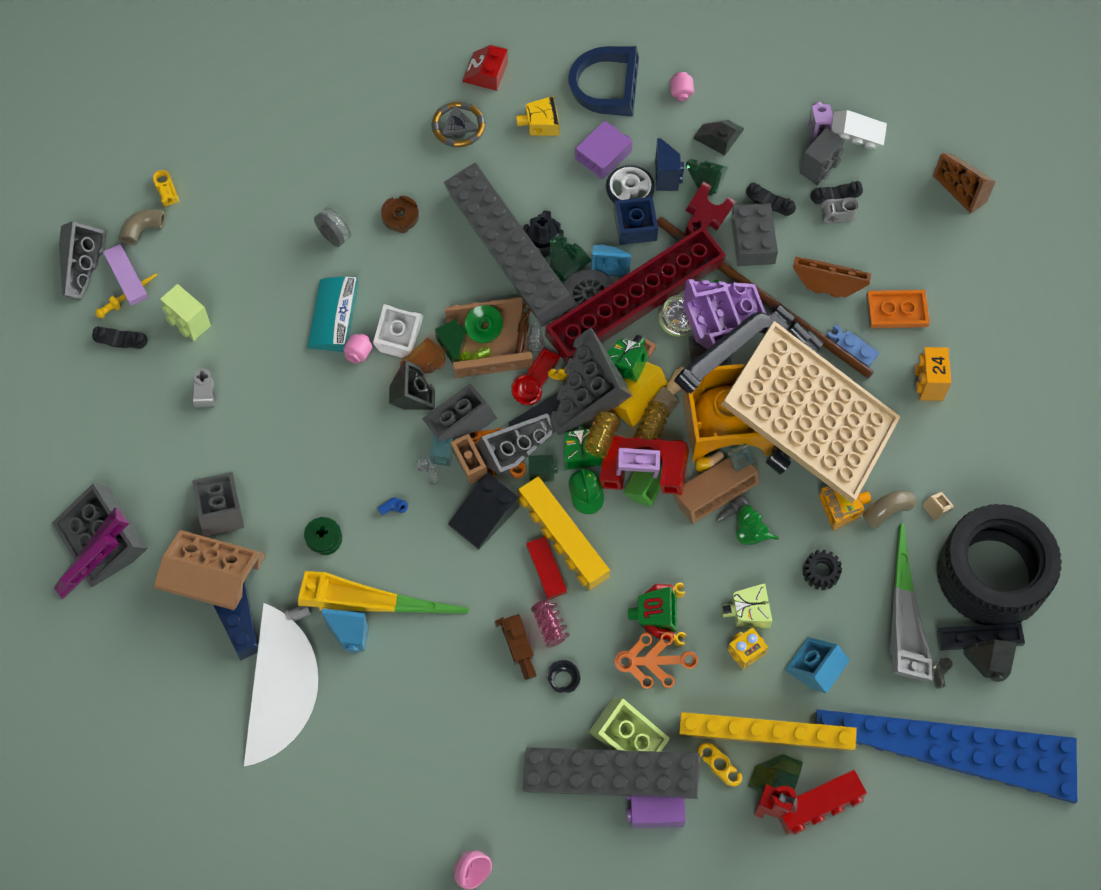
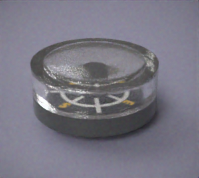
[314,207,351,247]

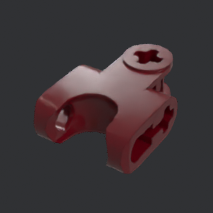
[685,182,735,235]

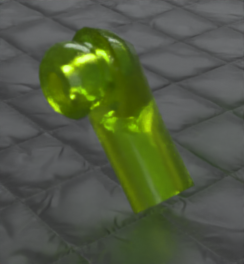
[461,347,491,361]

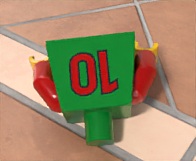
[628,582,687,647]

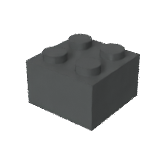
[799,128,845,185]

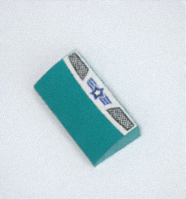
[307,277,358,352]

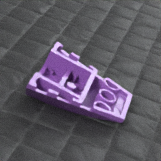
[683,279,766,349]

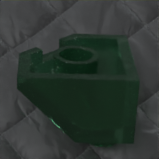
[685,159,728,196]
[550,235,592,282]
[748,754,803,793]

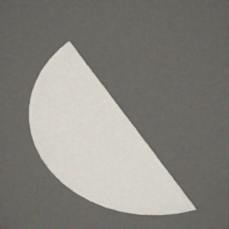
[244,603,319,767]

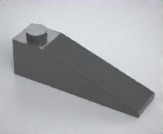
[474,413,556,474]

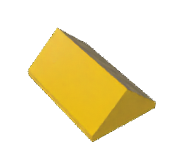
[612,362,668,428]

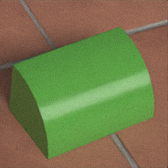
[623,463,662,507]

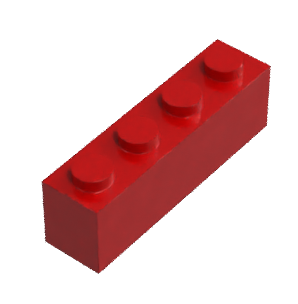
[778,769,867,835]

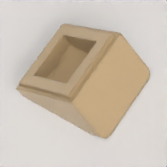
[922,492,954,520]

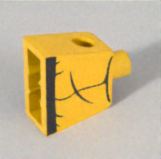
[516,96,559,136]

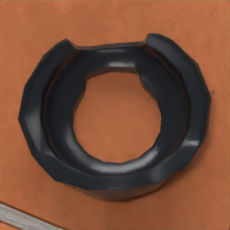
[547,660,581,693]

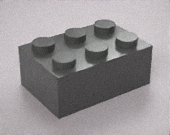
[731,203,778,266]

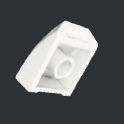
[373,304,424,358]

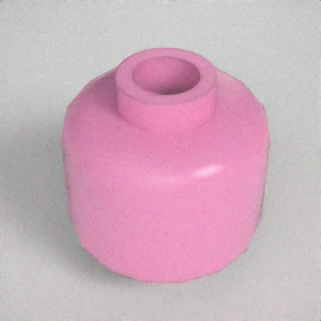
[670,72,694,101]
[343,334,372,364]

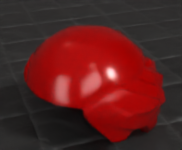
[511,375,542,406]

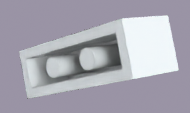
[831,110,887,149]

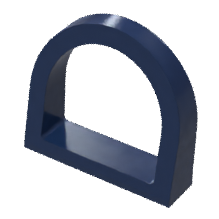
[568,46,639,116]

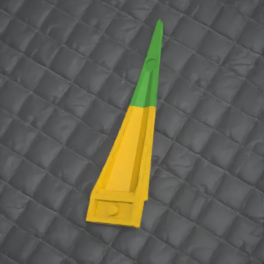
[298,571,469,613]

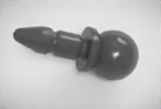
[716,496,750,522]

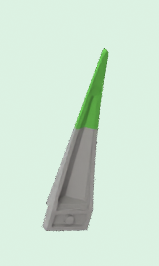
[890,523,932,682]

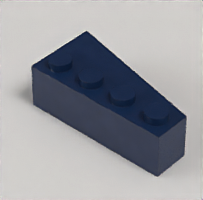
[213,580,259,661]

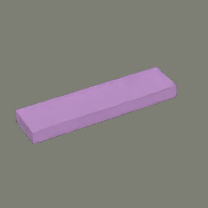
[103,244,148,306]

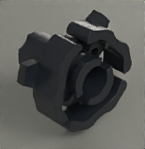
[523,210,564,257]

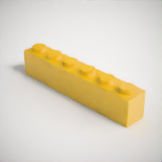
[518,476,610,591]

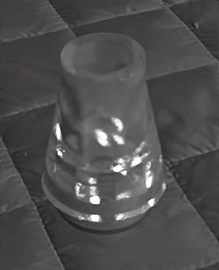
[526,323,545,353]

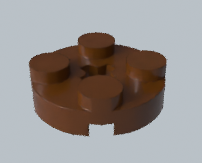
[381,196,419,233]

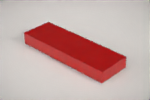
[526,537,567,600]

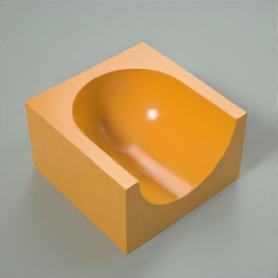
[682,364,774,462]

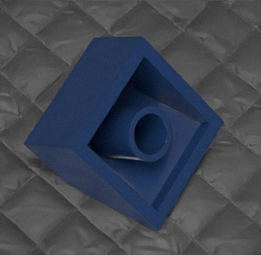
[655,138,684,191]

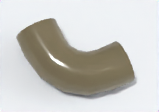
[118,209,166,245]
[863,490,916,528]

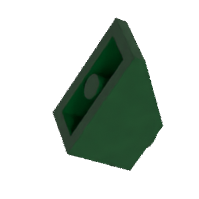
[435,319,467,365]

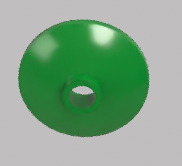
[465,305,503,343]

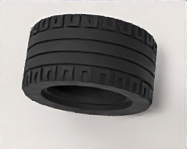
[937,504,1062,625]

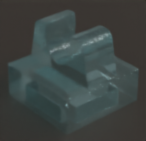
[728,443,754,471]

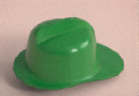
[568,468,604,514]

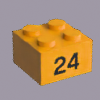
[914,347,951,401]

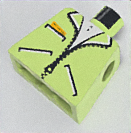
[721,584,772,628]

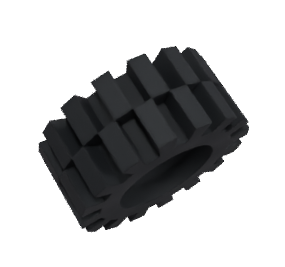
[803,550,842,590]

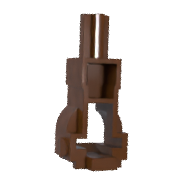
[494,614,537,680]

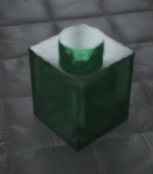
[528,454,558,482]

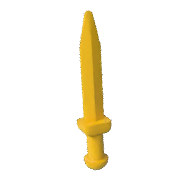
[95,273,158,319]

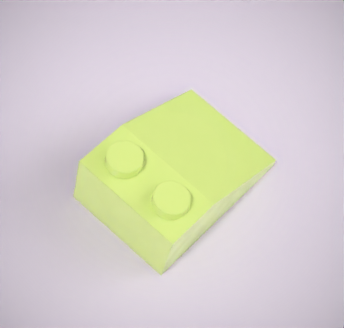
[589,698,670,752]

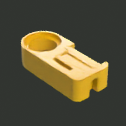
[153,170,179,207]

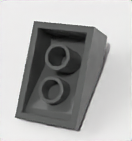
[422,383,497,442]
[192,472,244,537]

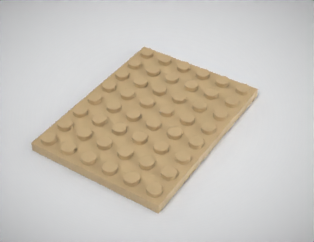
[721,321,900,503]

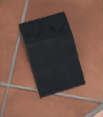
[448,473,519,550]

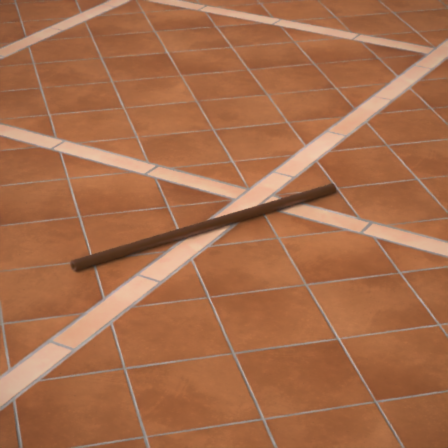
[657,217,874,379]

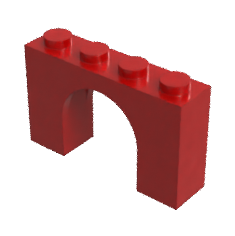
[599,435,689,495]

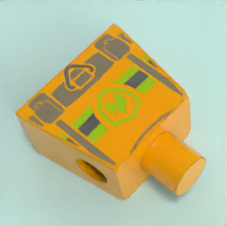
[819,487,872,530]

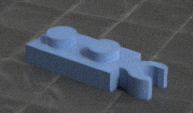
[827,325,880,367]

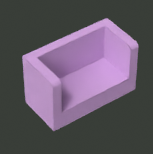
[616,448,660,478]

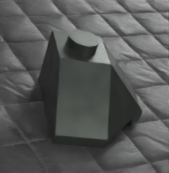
[693,120,744,156]
[389,360,435,410]
[964,640,1016,682]

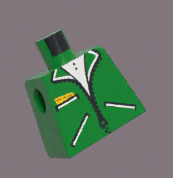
[607,335,648,382]
[564,424,603,471]

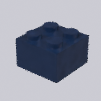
[614,197,658,245]

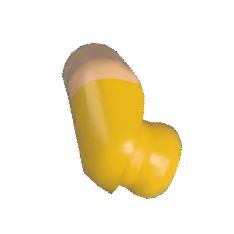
[695,451,724,472]

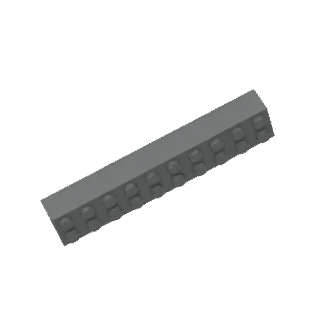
[443,163,575,327]

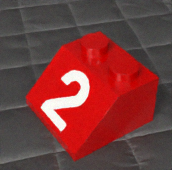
[463,45,508,91]

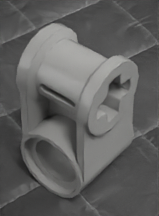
[821,198,859,224]
[193,368,215,408]

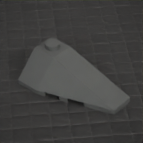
[59,221,107,300]

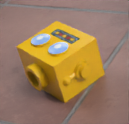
[727,627,768,670]

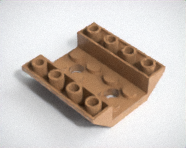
[154,530,266,610]

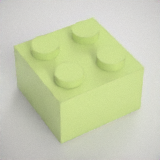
[160,284,211,341]

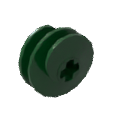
[304,517,342,555]

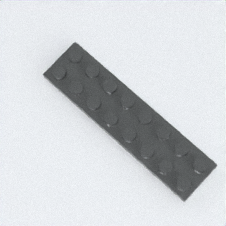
[522,747,700,799]

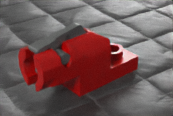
[754,784,798,818]

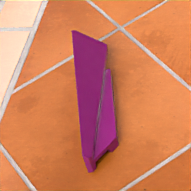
[54,507,129,599]

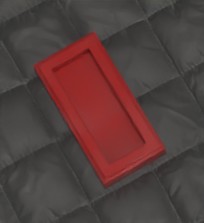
[526,347,560,389]

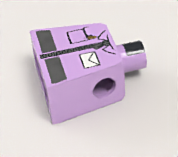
[808,102,833,144]

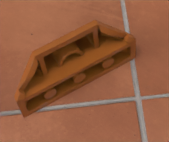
[793,257,871,298]

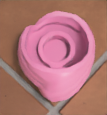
[454,850,492,890]

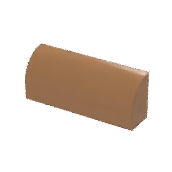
[673,451,759,524]

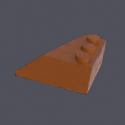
[933,153,996,214]

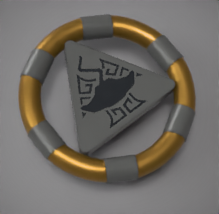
[431,102,485,147]

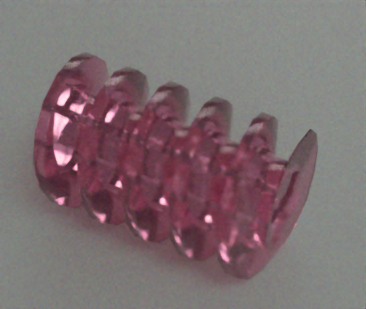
[531,600,570,648]

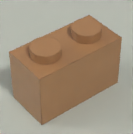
[450,434,488,485]

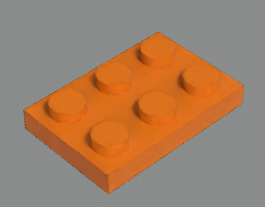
[866,290,930,328]

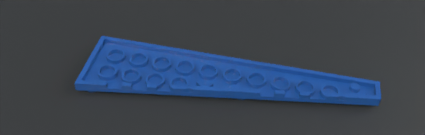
[815,709,1078,804]

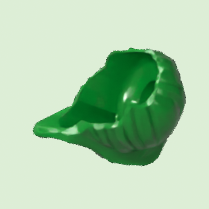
[736,504,779,545]

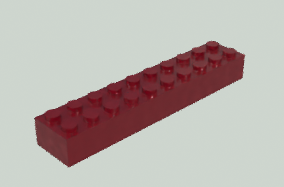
[545,226,726,365]

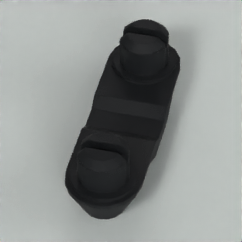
[810,181,863,204]
[746,183,796,216]
[92,326,148,349]

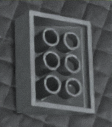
[52,483,148,587]

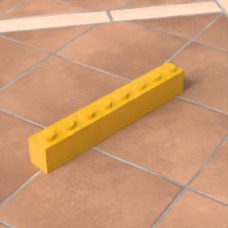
[679,712,857,751]

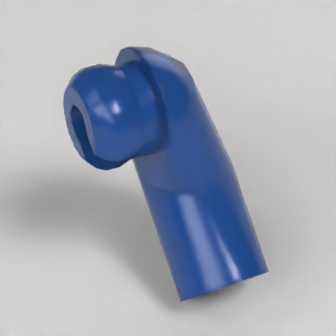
[377,498,408,516]

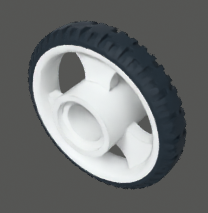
[606,165,655,204]

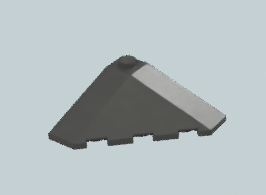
[550,328,632,435]

